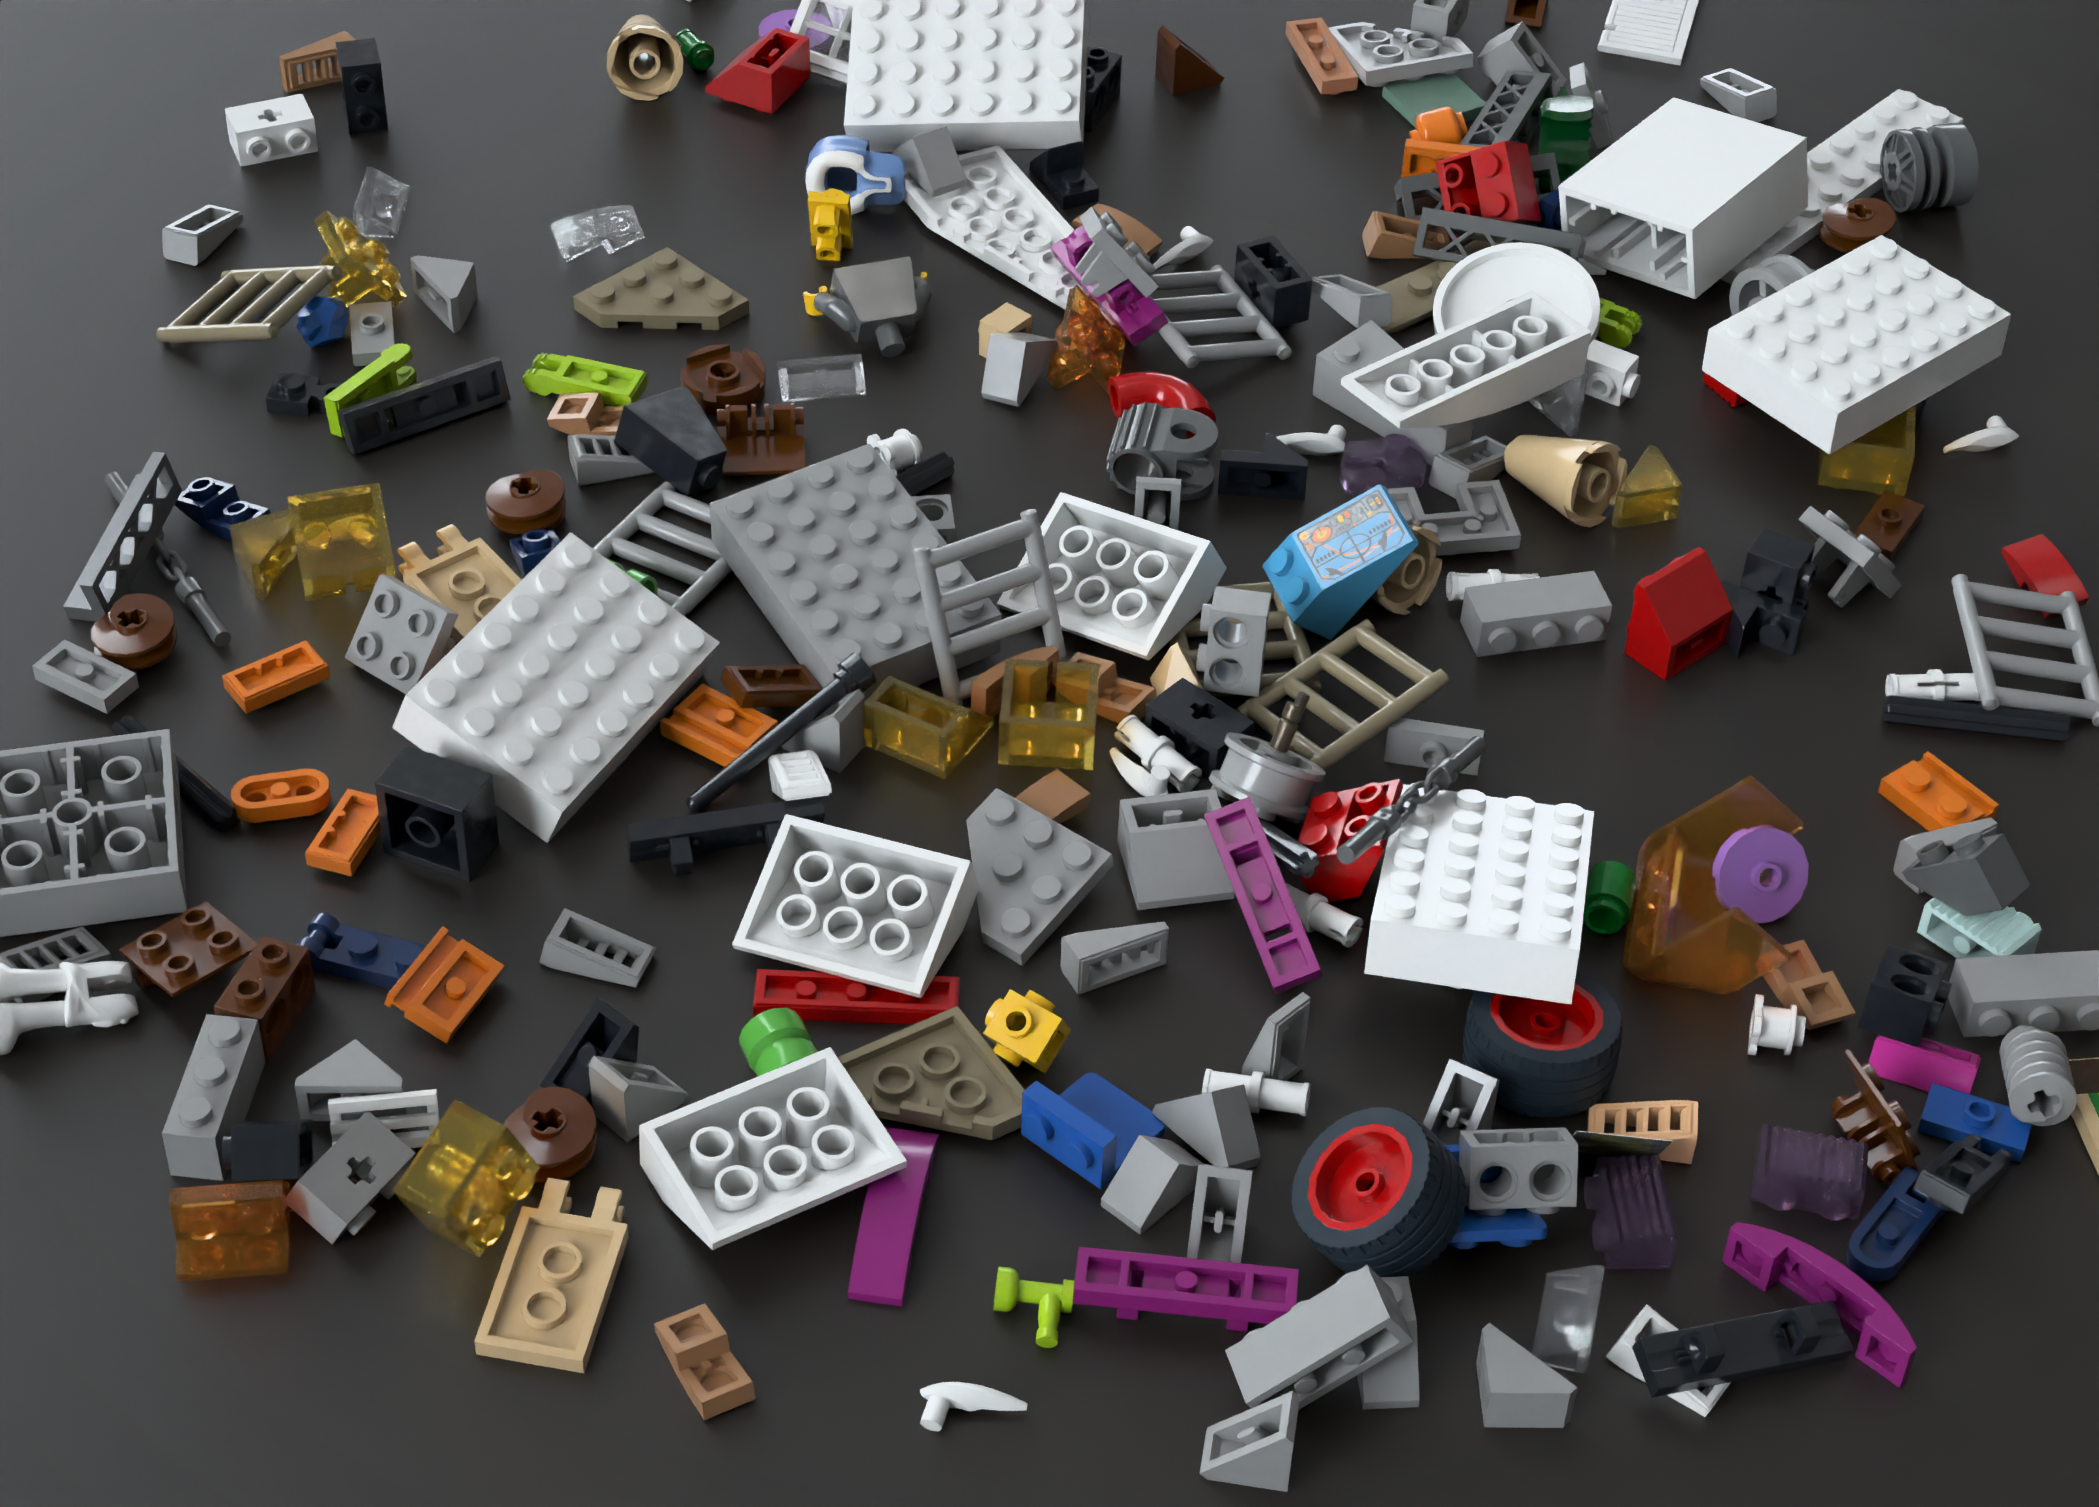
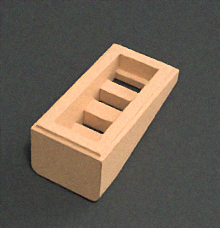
[1587,1100,1698,1164]

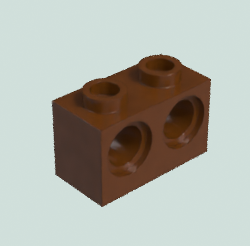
[214,935,316,1062]

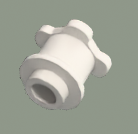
[867,428,923,476]
[1747,994,1806,1056]

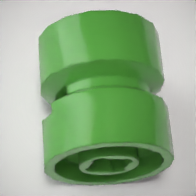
[739,1008,819,1077]

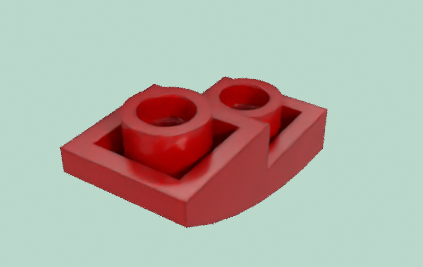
[2000,534,2090,619]

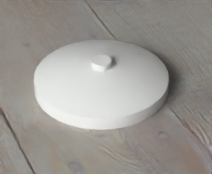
[1433,242,1600,344]

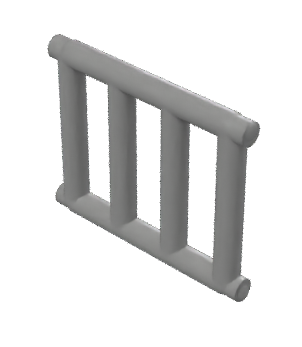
[1149,265,1292,368]
[593,482,732,616]
[913,509,1067,711]
[1951,574,2099,727]

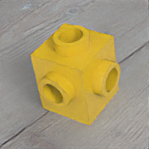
[983,989,1072,1074]

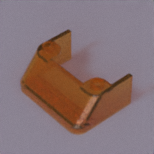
[1623,775,1803,995]

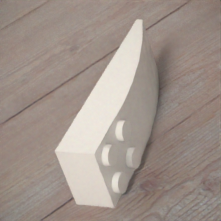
[1341,291,1591,429]

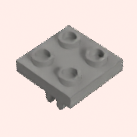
[1075,206,1159,298]
[1799,506,1902,608]
[345,574,459,694]

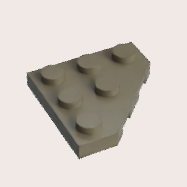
[573,247,749,330]
[837,1006,1025,1140]

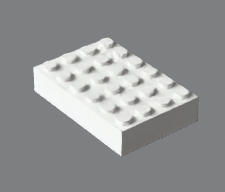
[844,0,1089,152]
[1702,235,2011,455]
[392,532,720,843]
[1364,783,1594,1004]

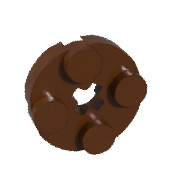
[680,345,766,416]

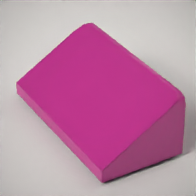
[1869,1034,1981,1094]

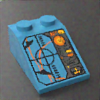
[1262,484,1419,640]

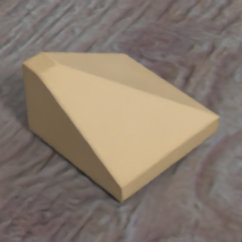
[1150,642,1202,696]

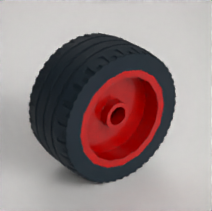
[1463,972,1622,1118]
[1291,1107,1467,1277]

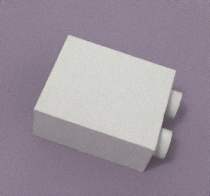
[1558,97,1808,299]

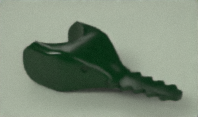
[1538,87,1594,194]

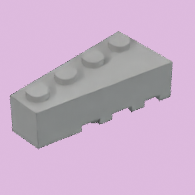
[1312,320,1474,466]

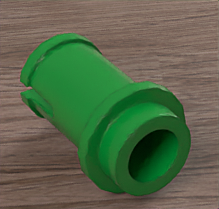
[675,29,714,71]

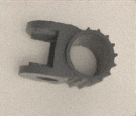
[1106,402,1219,501]

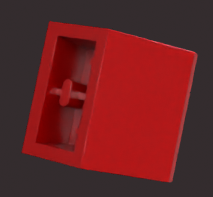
[705,28,810,114]
[1435,140,1542,240]
[1624,547,1733,681]
[1298,779,1403,903]

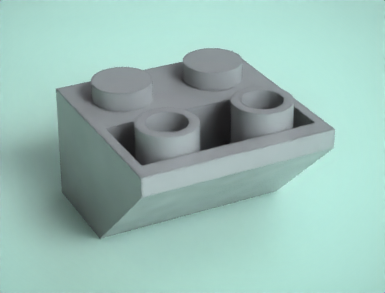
[1117,789,1235,910]

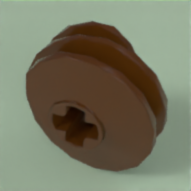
[1819,198,1896,253]
[485,470,566,534]
[91,593,178,671]
[501,1086,598,1182]

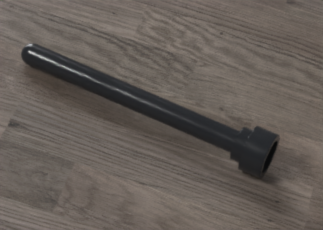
[686,653,876,812]

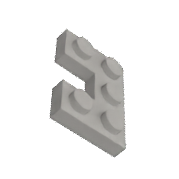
[1387,480,1521,556]

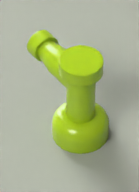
[994,1266,1075,1348]

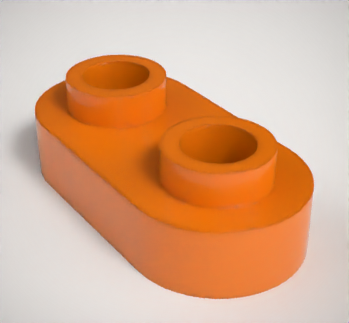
[231,768,331,823]

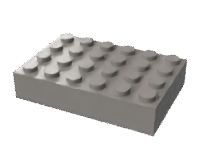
[710,443,1002,706]
[0,729,187,937]

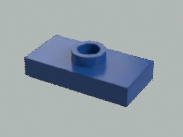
[1917,1083,2032,1163]

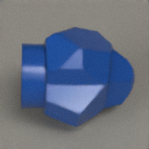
[296,296,349,348]

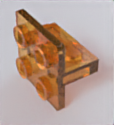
[1046,285,1125,394]
[169,1180,291,1282]

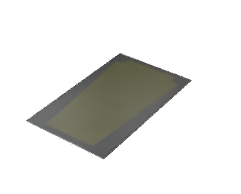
[1573,1131,1673,1160]

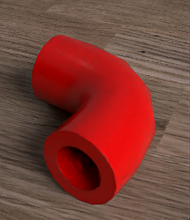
[1108,371,1216,439]

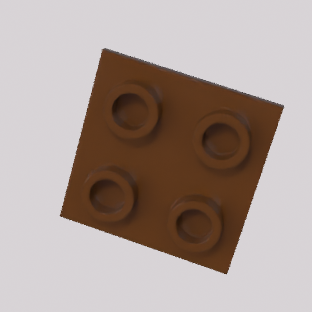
[717,403,806,476]
[119,901,257,998]
[1831,1049,1920,1185]

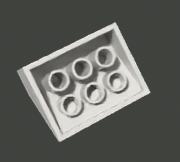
[997,492,1227,660]
[732,814,979,998]
[639,1047,907,1250]

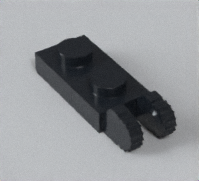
[1914,1133,2013,1214]

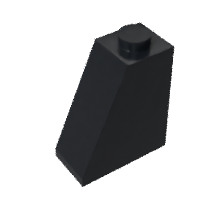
[614,386,728,496]

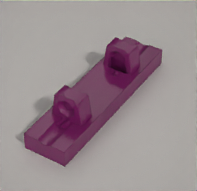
[1050,225,1168,346]
[1204,796,1323,994]
[1073,1247,1299,1332]

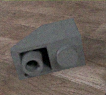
[1902,833,2030,916]

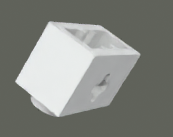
[225,94,318,167]

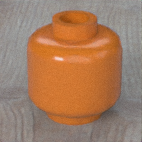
[1409,106,1468,145]

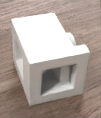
[1570,339,1641,407]

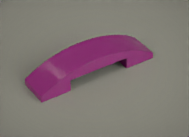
[848,1127,939,1307]
[1722,1222,1917,1388]

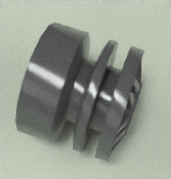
[1880,122,1979,213]

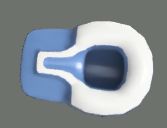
[805,135,905,215]

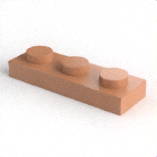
[1285,17,1358,95]

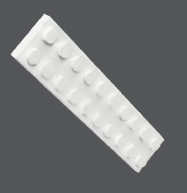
[1721,89,1963,284]

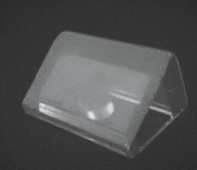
[353,167,410,238]
[776,354,866,402]
[1532,1265,1605,1374]

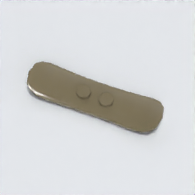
[1376,239,1499,334]

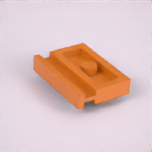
[660,683,778,767]
[1878,751,1999,831]
[384,926,505,1044]

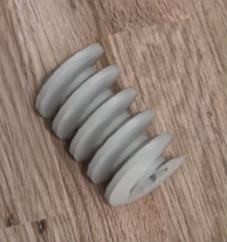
[1999,1025,2077,1126]

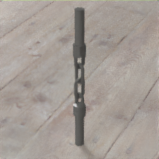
[104,472,232,647]
[1336,736,1487,865]

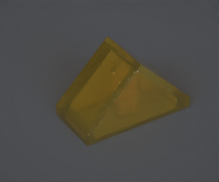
[1611,445,1682,528]
[229,508,303,600]

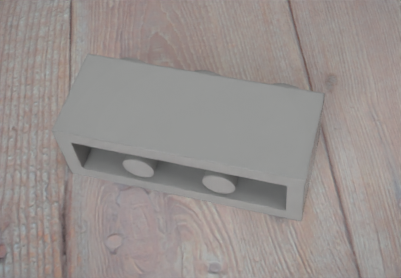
[1460,571,1612,657]
[1948,950,2099,1037]
[162,1014,266,1181]
[1225,1265,1414,1410]

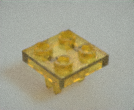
[315,210,407,307]

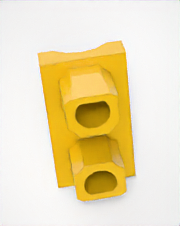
[808,188,853,261]

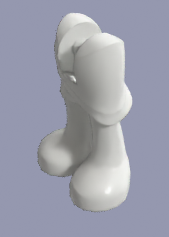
[0,961,139,1056]

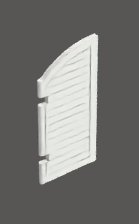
[1597,0,1699,66]

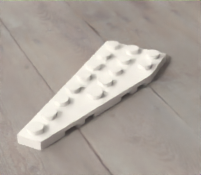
[904,145,1123,338]

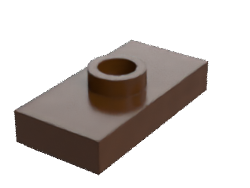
[1854,490,1925,561]
[720,665,822,709]

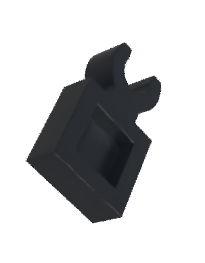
[265,372,342,417]

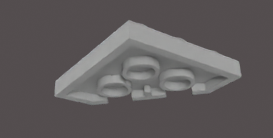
[1329,22,1473,87]
[966,788,1114,966]

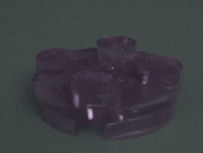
[1339,434,1427,497]

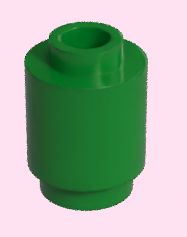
[1583,861,1637,934]

